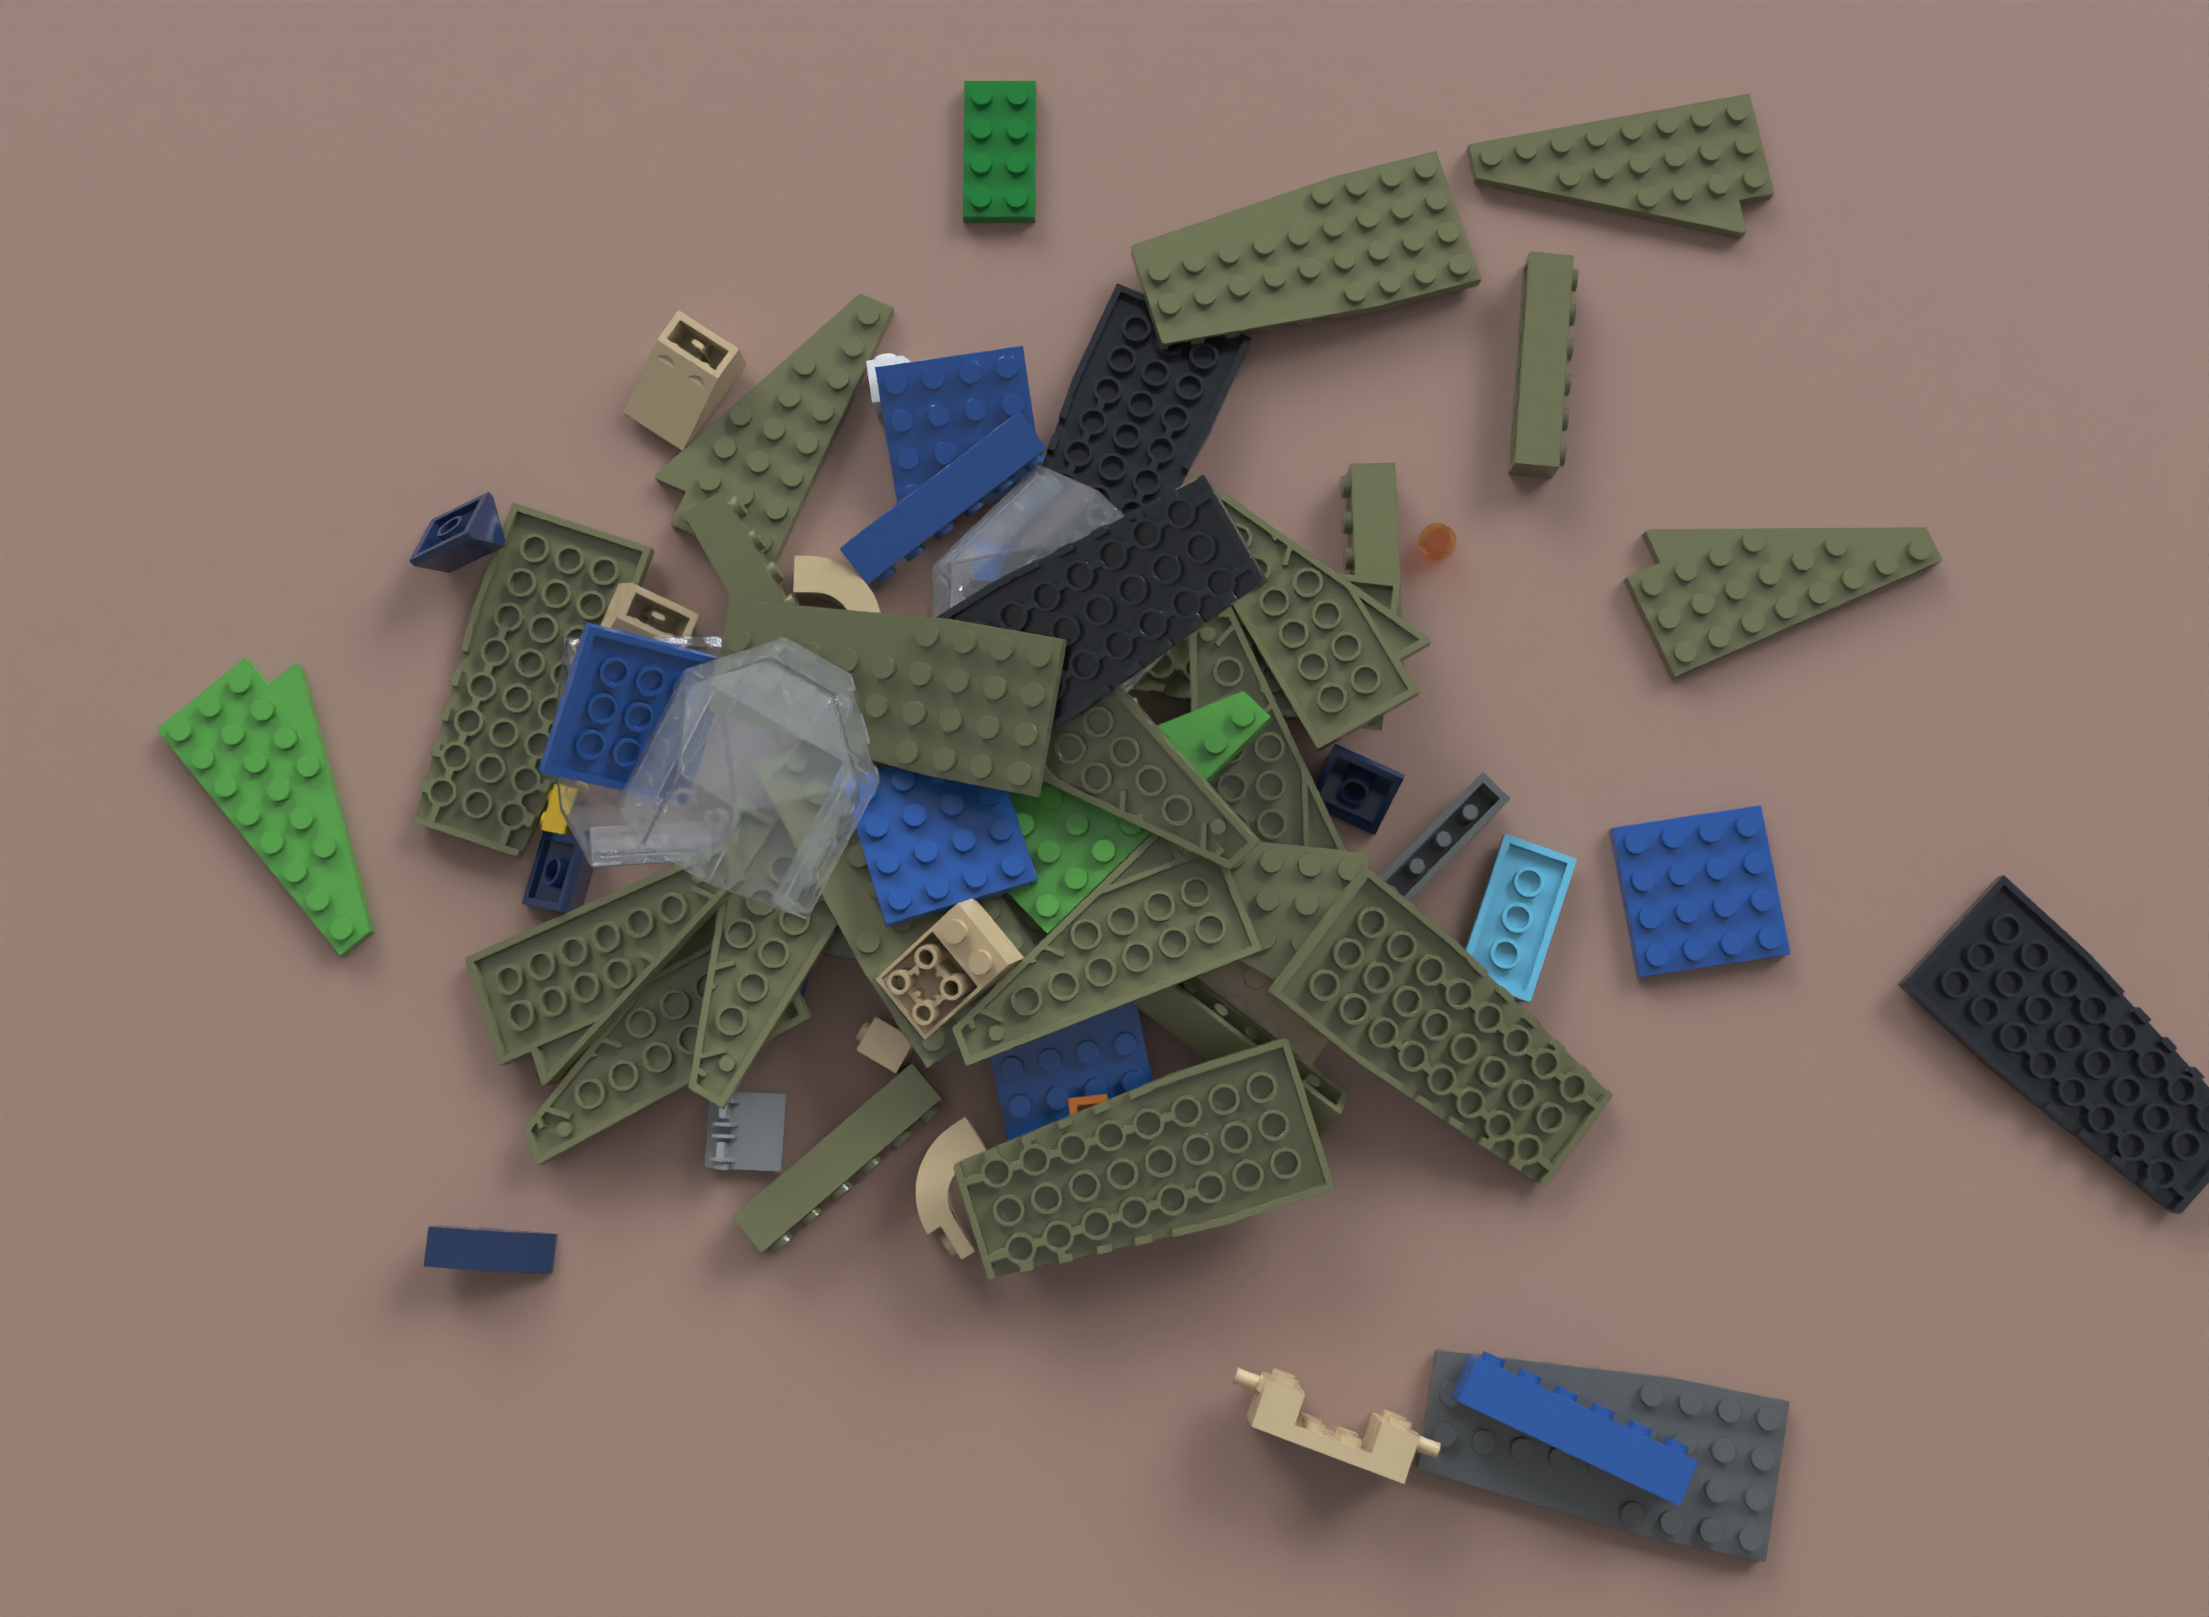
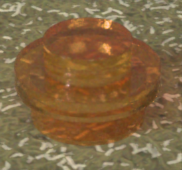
[1419,523,1456,560]

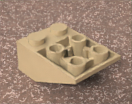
[623,310,747,451]
[601,583,699,648]
[876,899,1024,1040]

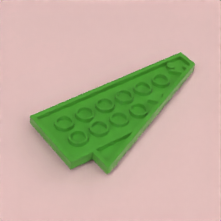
[156,657,375,957]
[1008,691,1272,934]

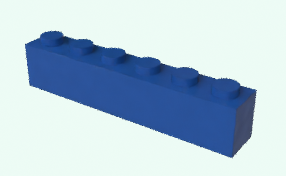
[839,411,1047,585]
[1451,1351,1698,1506]

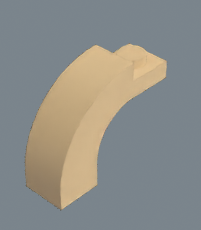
[793,556,882,613]
[916,1117,987,1260]

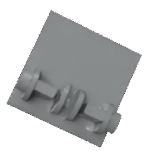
[704,1092,787,1172]

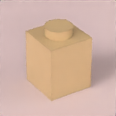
[855,1016,914,1074]

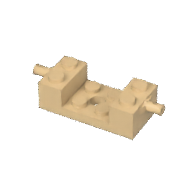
[1232,1367,1441,1484]

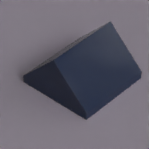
[409,492,506,573]
[1315,744,1405,835]
[522,831,600,914]

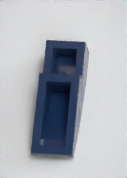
[423,1225,557,1273]

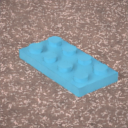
[1465,834,1577,1003]

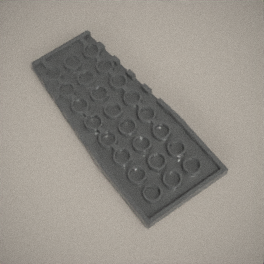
[1416,1349,1789,1562]

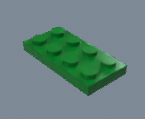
[963,81,1036,223]

